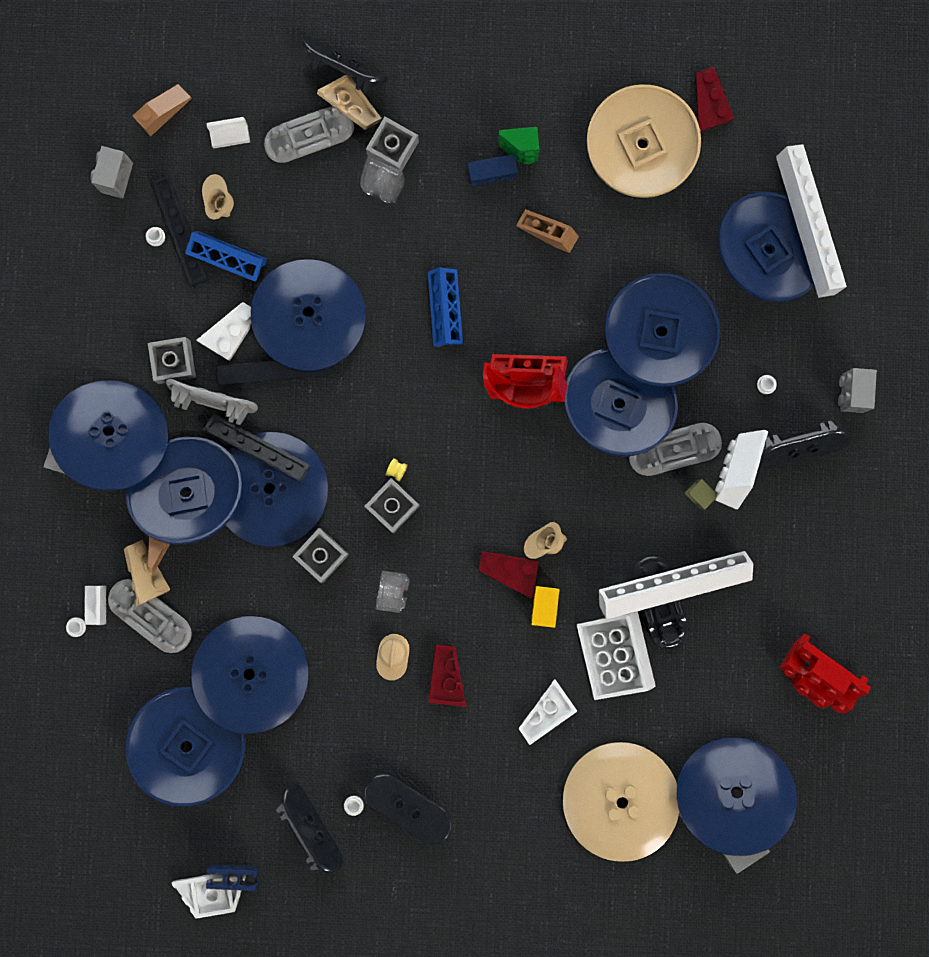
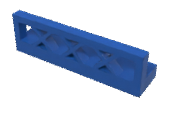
[185,231,267,282]
[428,268,463,347]

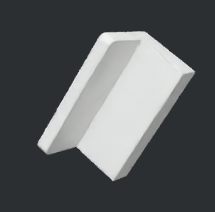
[207,117,250,148]
[85,586,106,625]

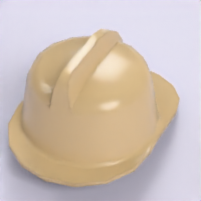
[202,174,234,220]
[524,522,567,559]
[377,634,409,680]

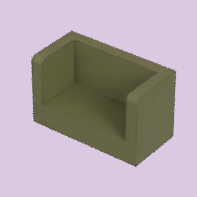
[685,479,717,510]

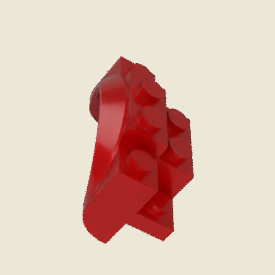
[483,354,568,408]
[779,634,871,714]

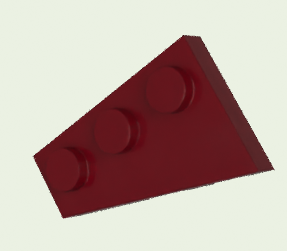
[695,66,734,132]
[479,551,539,599]
[428,644,467,707]

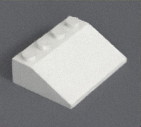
[577,611,656,700]

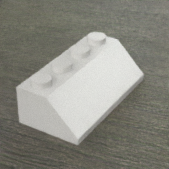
[715,430,768,509]

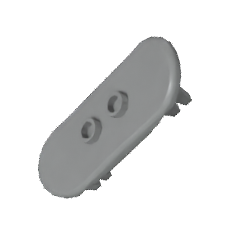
[264,106,354,163]
[166,379,258,425]
[629,423,722,476]
[108,579,192,653]

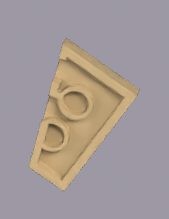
[317,74,381,130]
[124,540,170,607]

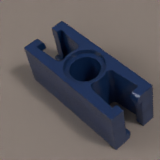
[468,154,518,187]
[206,865,260,891]

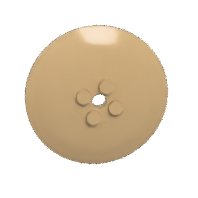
[587,85,701,198]
[563,742,679,862]

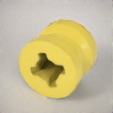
[385,458,408,482]

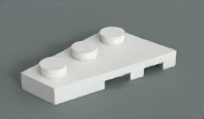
[196,302,252,361]
[519,679,577,745]

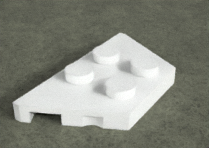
[172,873,246,918]

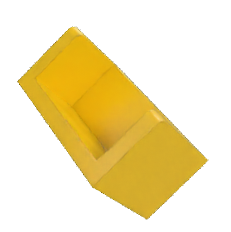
[531,586,559,628]

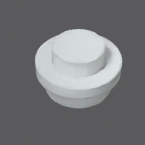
[146,227,165,246]
[757,375,777,394]
[66,617,86,637]
[344,796,364,816]

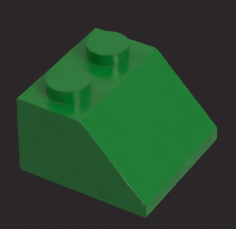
[498,127,539,164]

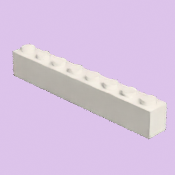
[776,144,847,298]
[599,551,753,619]

